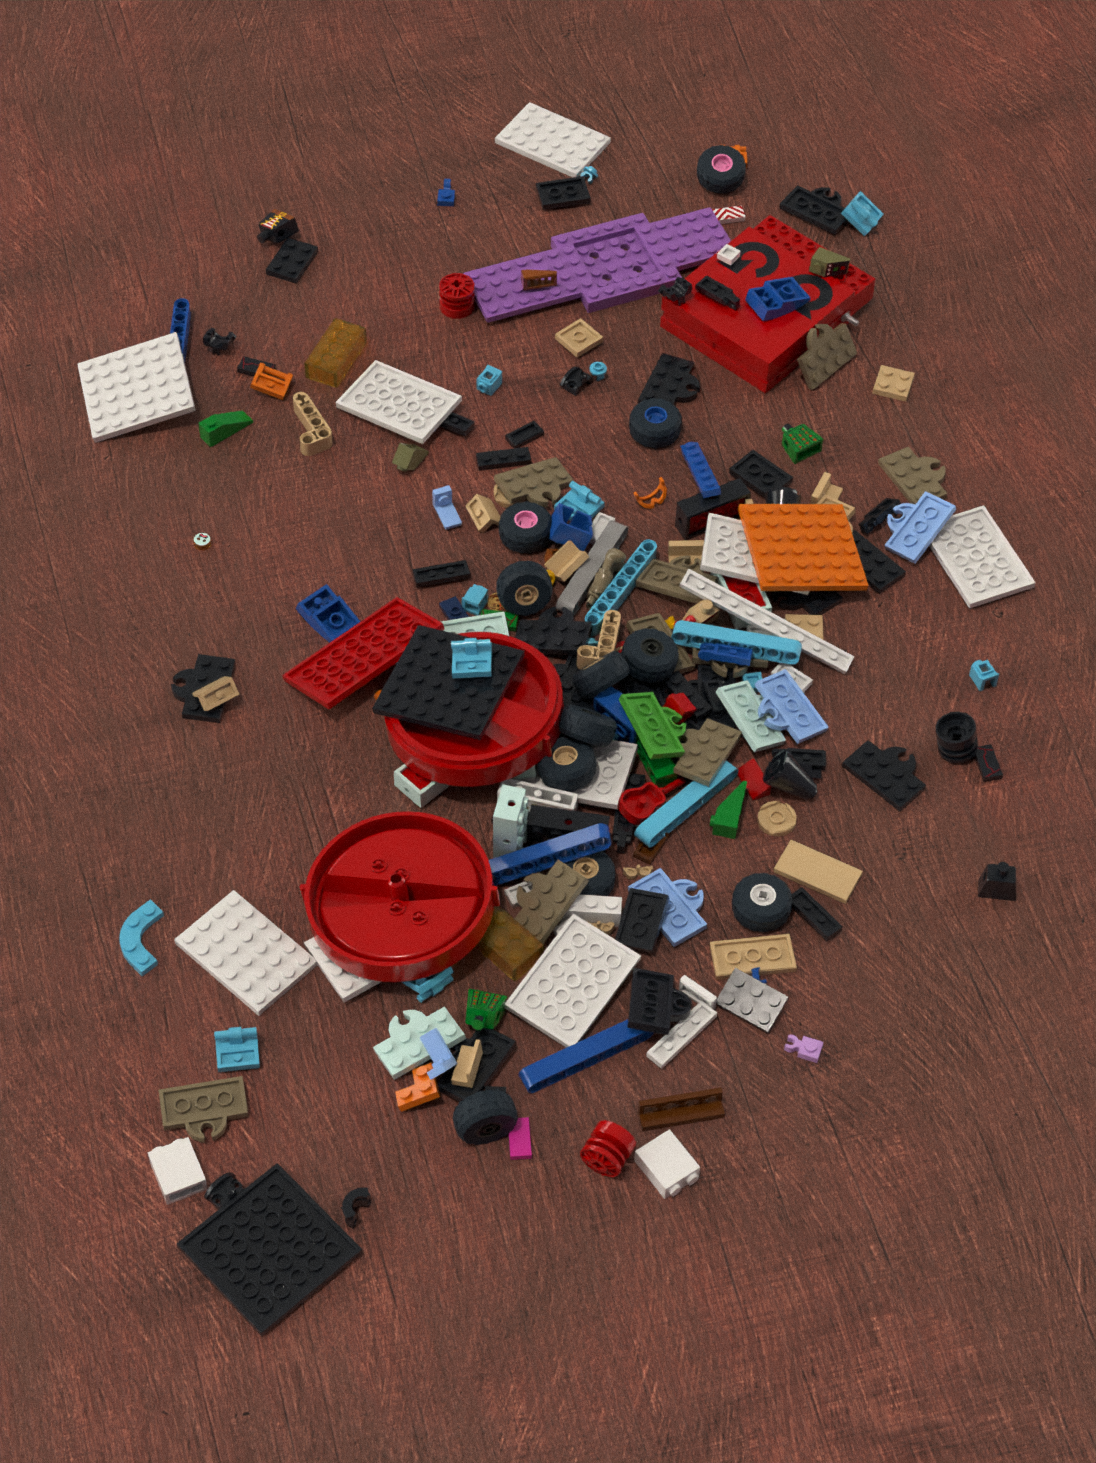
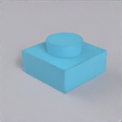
[742,672,763,692]

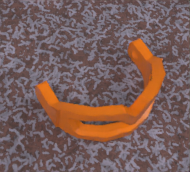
[633,477,667,509]

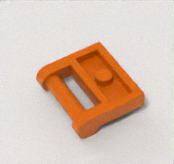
[250,363,293,400]

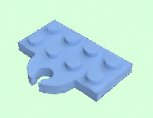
[884,491,956,564]
[754,669,829,744]
[628,868,707,947]

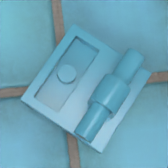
[841,191,883,236]
[554,481,605,521]
[451,638,492,678]
[402,967,454,1003]
[214,1027,260,1072]

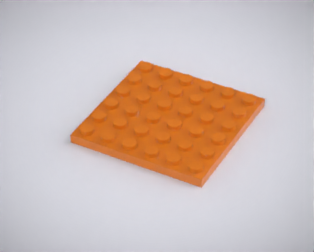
[738,504,869,591]

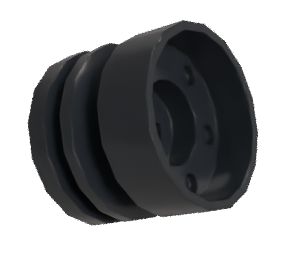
[935,711,978,763]

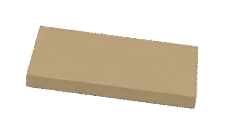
[774,840,863,904]
[710,934,797,980]

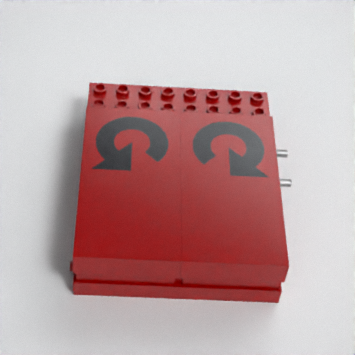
[660,215,875,394]

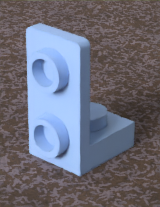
[432,485,462,530]
[420,1028,457,1080]

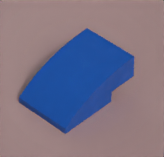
[745,277,811,321]
[296,584,361,642]

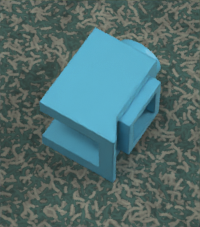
[476,364,502,396]
[462,584,488,616]
[969,660,999,691]

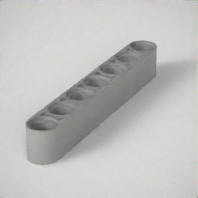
[556,520,628,616]

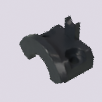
[658,277,692,306]
[203,328,237,356]
[560,366,593,396]
[204,1172,245,1210]
[341,1187,371,1229]

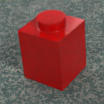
[663,693,697,724]

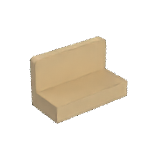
[810,472,843,504]
[466,494,500,533]
[544,540,589,582]
[668,540,704,565]
[192,676,239,711]
[451,1039,483,1088]

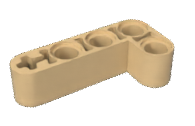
[293,392,333,456]
[576,610,621,670]

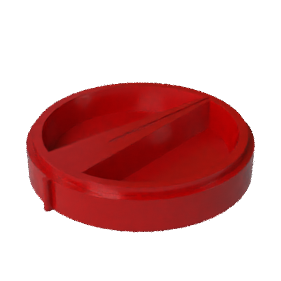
[384,632,564,787]
[299,811,500,982]

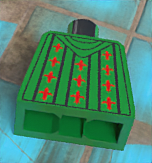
[782,423,823,464]
[465,988,507,1030]

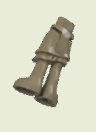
[586,548,626,610]

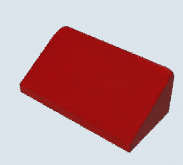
[737,758,771,801]

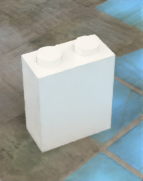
[634,1129,700,1199]
[148,1137,208,1205]

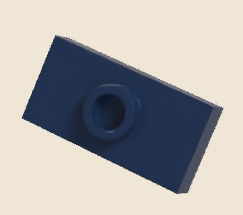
[439,596,469,620]

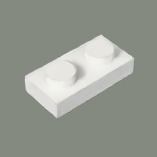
[771,663,813,693]

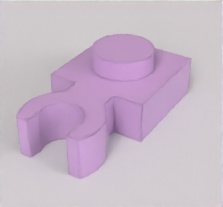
[784,1035,823,1063]

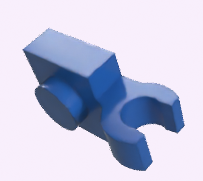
[437,179,455,207]

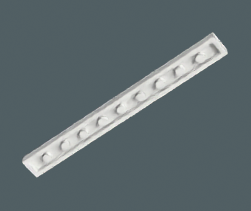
[679,569,854,674]

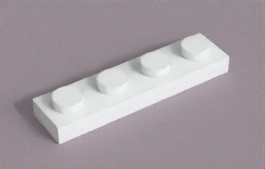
[646,1000,717,1069]

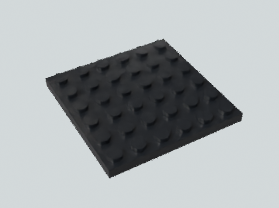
[372,625,525,740]
[177,1163,363,1337]

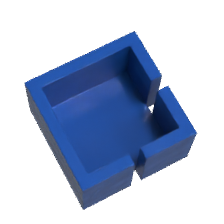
[550,503,593,551]

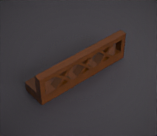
[638,1087,725,1132]

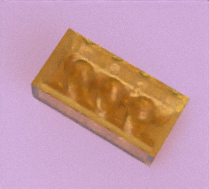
[304,318,367,388]
[475,906,544,982]

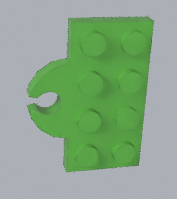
[619,692,686,759]

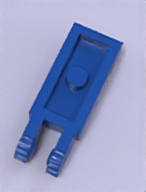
[698,642,753,666]

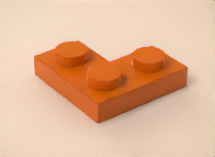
[395,1063,440,1112]

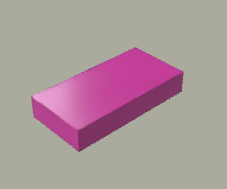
[508,1117,532,1160]

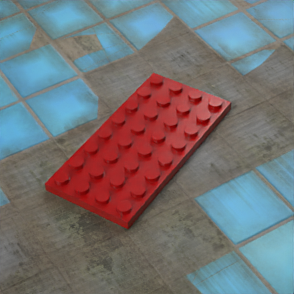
[282,597,445,709]

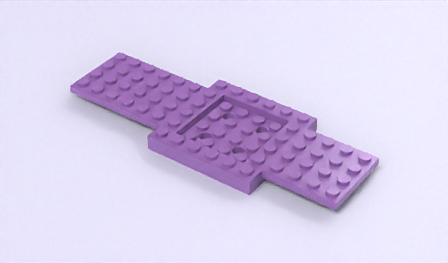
[463,207,731,323]

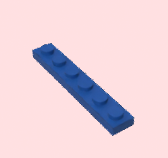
[680,442,721,498]

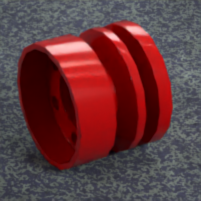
[439,273,475,319]
[580,1120,636,1177]

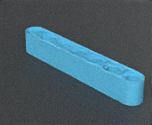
[585,539,657,636]
[671,620,802,664]
[634,760,738,848]

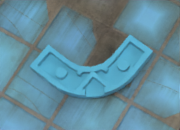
[119,899,164,976]

